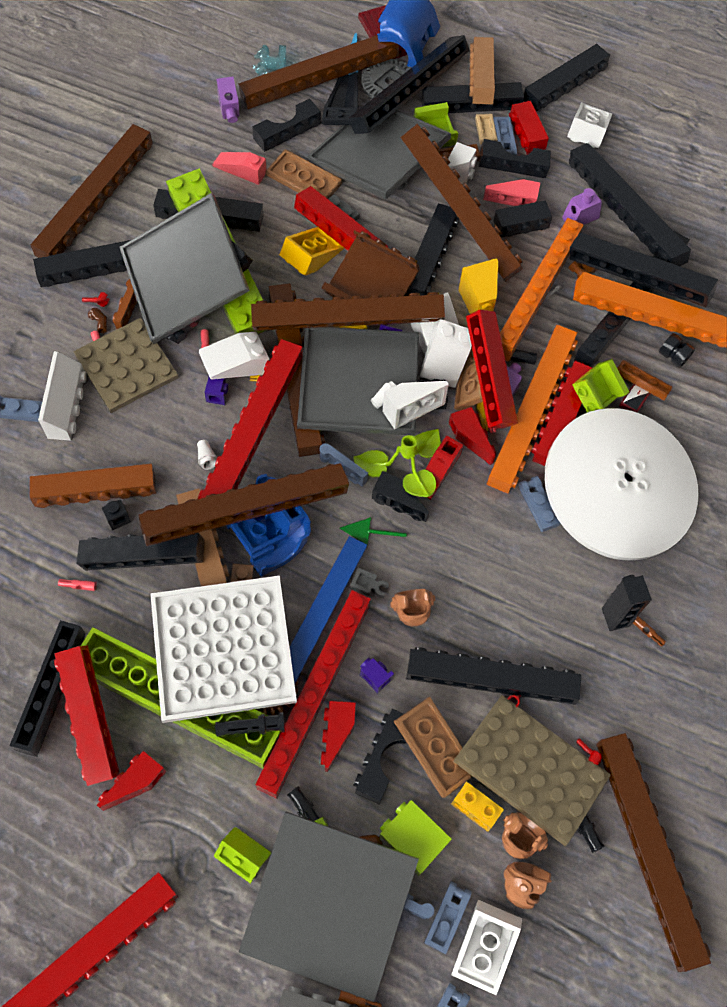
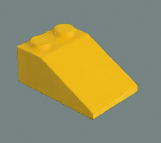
[279,227,344,276]

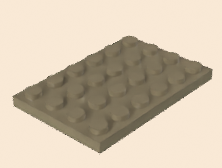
[453,695,611,846]

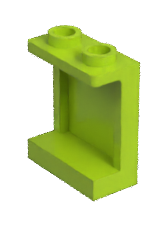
[414,102,458,148]
[572,359,629,413]
[379,800,452,876]

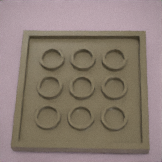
[73,318,178,413]

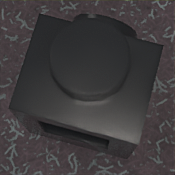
[102,499,131,531]

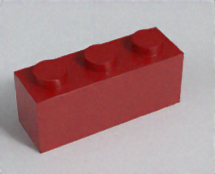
[509,101,549,154]

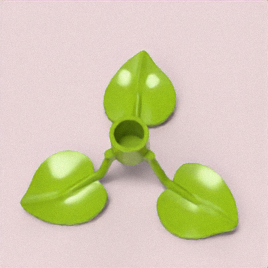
[353,429,441,497]

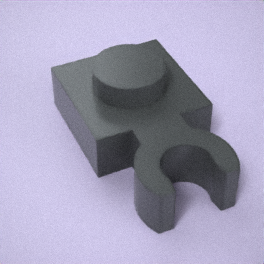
[350,568,389,598]

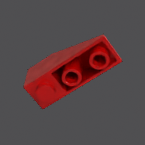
[449,407,496,465]
[425,435,463,500]
[321,701,356,772]
[97,751,166,811]

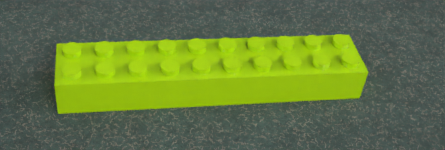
[166,168,267,334]
[81,627,281,769]

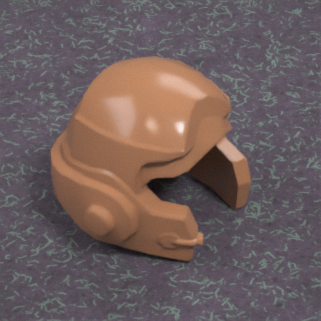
[390,589,435,627]
[502,812,548,859]
[504,862,552,909]

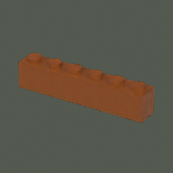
[30,464,156,508]

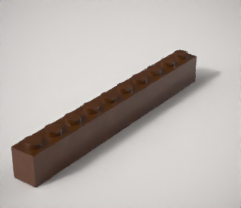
[238,35,399,109]
[400,123,523,282]
[30,124,153,258]
[268,283,325,457]
[251,292,445,331]
[139,463,349,546]
[596,733,711,972]

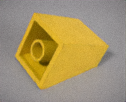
[458,258,498,314]

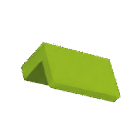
[214,827,271,884]

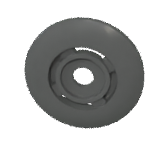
[361,59,412,99]

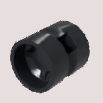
[659,333,695,368]

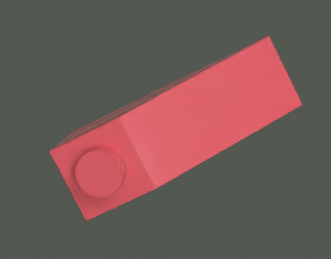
[213,152,267,185]
[483,179,540,206]

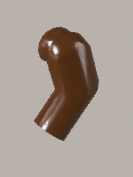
[88,308,107,333]

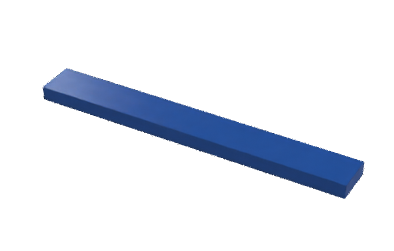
[289,536,367,684]

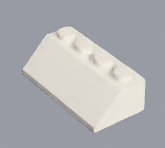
[38,351,87,441]

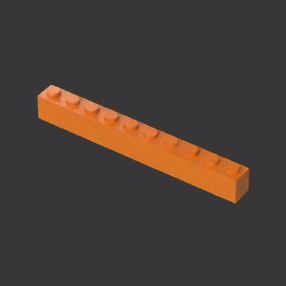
[500,218,584,362]
[573,272,727,348]
[487,325,578,493]

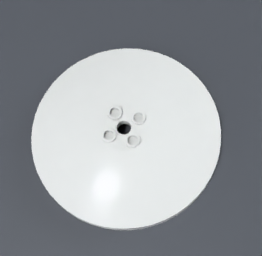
[545,408,698,561]

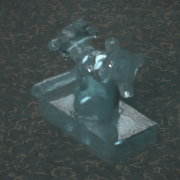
[252,45,287,76]

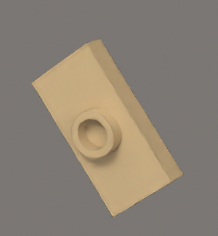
[475,114,497,145]

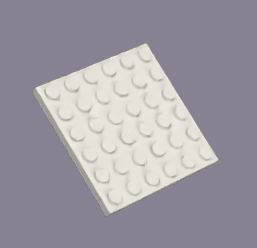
[151,576,297,723]

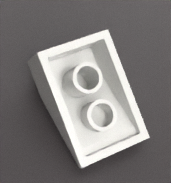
[567,102,612,148]
[419,319,472,388]
[199,332,269,379]
[383,381,449,429]
[451,900,522,995]

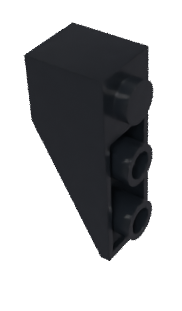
[372,471,429,522]

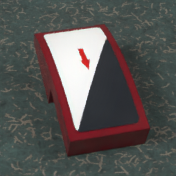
[619,384,651,413]

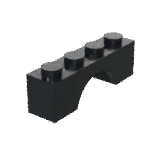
[252,98,321,152]
[479,139,551,178]
[353,709,407,805]

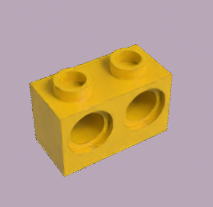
[451,781,504,832]

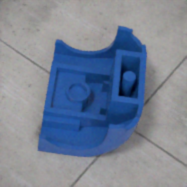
[377,0,440,67]
[226,474,311,577]

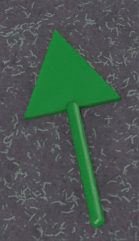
[339,517,407,546]

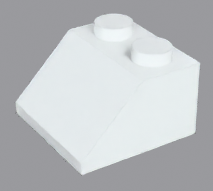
[448,142,477,184]

